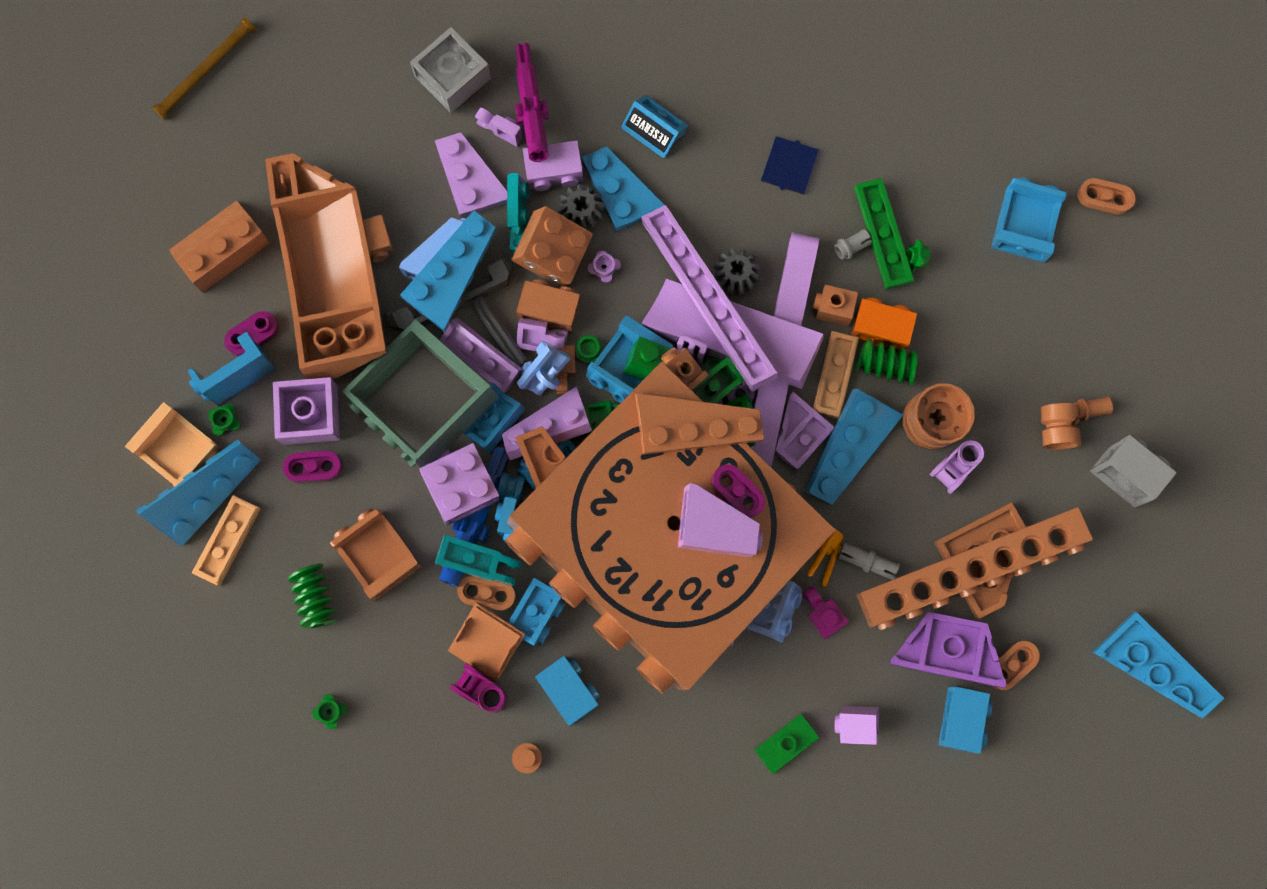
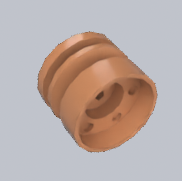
[902,383,975,450]

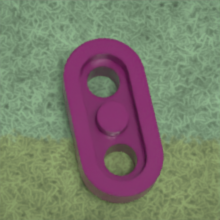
[224,311,279,357]
[282,451,342,483]
[711,464,765,518]

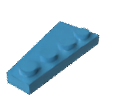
[400,211,496,332]

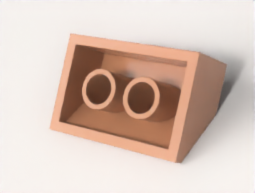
[169,200,270,293]

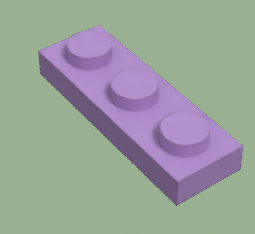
[439,318,523,393]

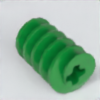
[856,339,919,387]
[288,563,338,629]

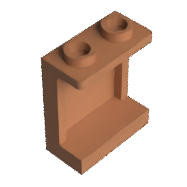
[330,508,422,601]

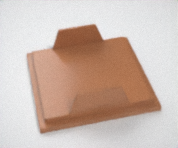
[448,602,526,682]

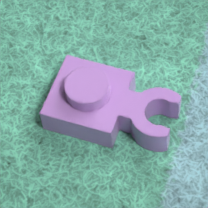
[475,107,523,147]

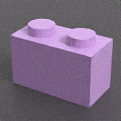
[523,141,583,191]

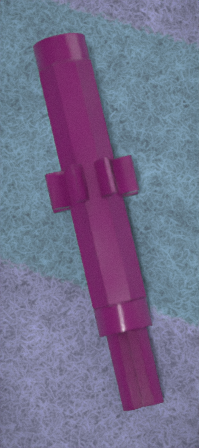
[515,42,549,162]

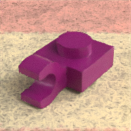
[802,586,849,639]

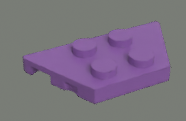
[890,612,1006,689]

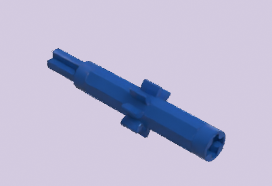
[439,446,509,587]

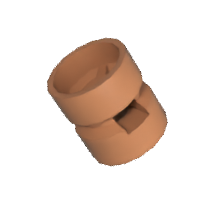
[1040,403,1081,450]

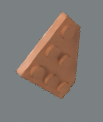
[934,502,1026,620]

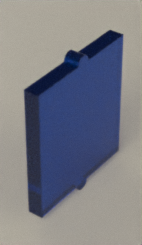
[761,136,819,195]

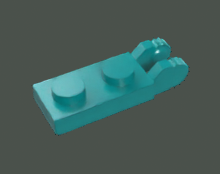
[435,535,521,586]

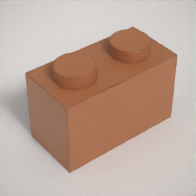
[516,280,581,333]

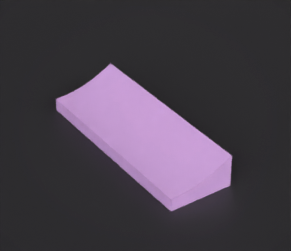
[641,279,824,389]

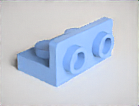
[745,580,802,643]

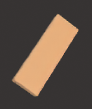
[813,331,859,419]
[192,495,261,586]

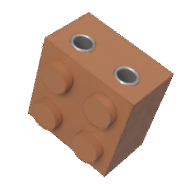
[511,206,593,287]

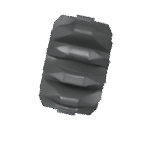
[558,183,605,229]
[713,248,760,297]

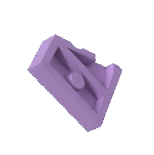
[775,392,835,471]

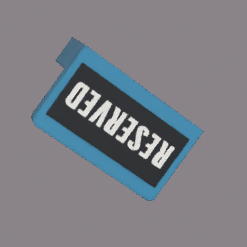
[621,95,689,158]

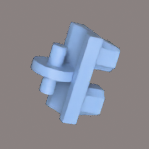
[517,341,571,396]

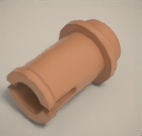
[1074,397,1113,421]

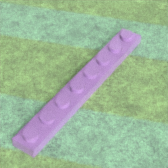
[641,205,778,391]

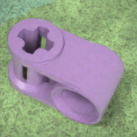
[929,440,984,494]

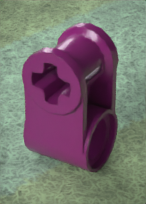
[450,663,508,713]

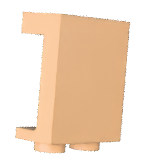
[125,402,223,487]

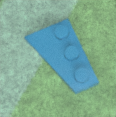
[582,146,664,232]

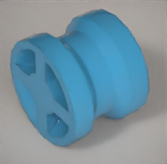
[498,472,526,505]

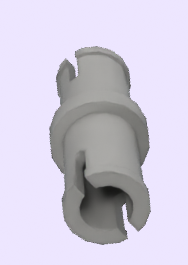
[838,542,900,580]

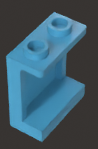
[991,178,1067,263]
[586,315,673,403]
[187,332,276,406]

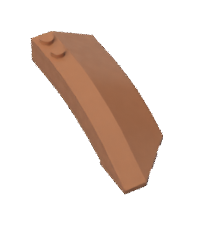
[265,153,387,379]

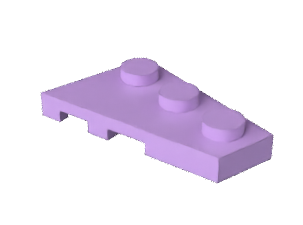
[435,132,507,218]
[502,386,592,460]

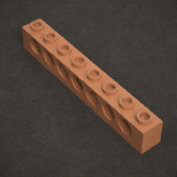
[856,507,1093,630]

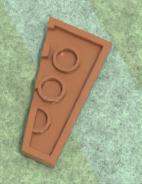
[635,393,764,455]
[515,426,566,488]

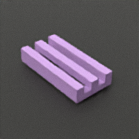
[676,334,708,368]

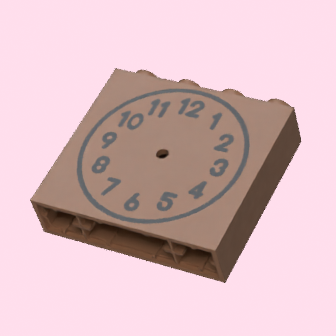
[505,362,835,694]

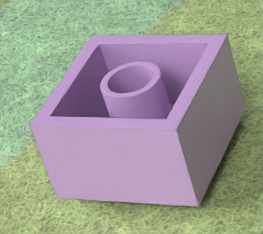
[273,377,340,445]

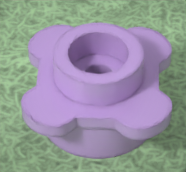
[588,251,621,283]

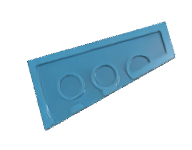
[804,389,903,505]
[136,440,261,547]
[1092,612,1224,719]

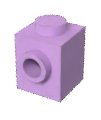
[835,706,880,745]

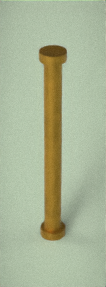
[152,17,256,120]

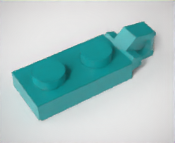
[507,173,530,253]

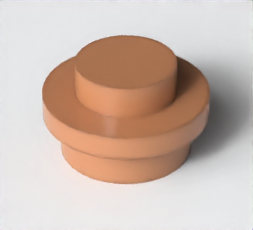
[512,743,542,774]

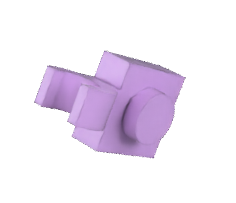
[516,318,568,351]

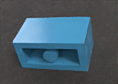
[535,656,600,726]
[938,686,993,754]

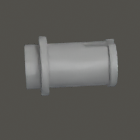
[834,229,872,260]

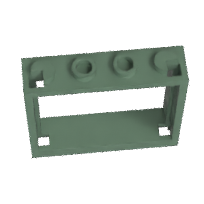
[342,319,499,468]

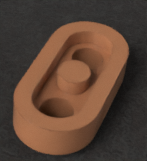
[1077,178,1136,215]
[457,576,516,611]
[991,641,1040,690]

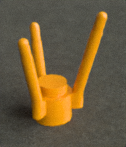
[807,528,844,587]

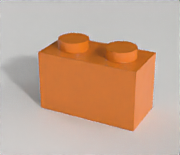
[850,298,917,351]

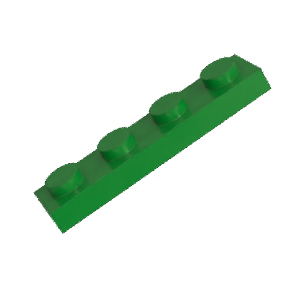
[854,178,914,290]

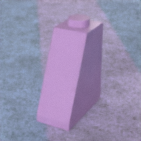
[678,483,763,557]

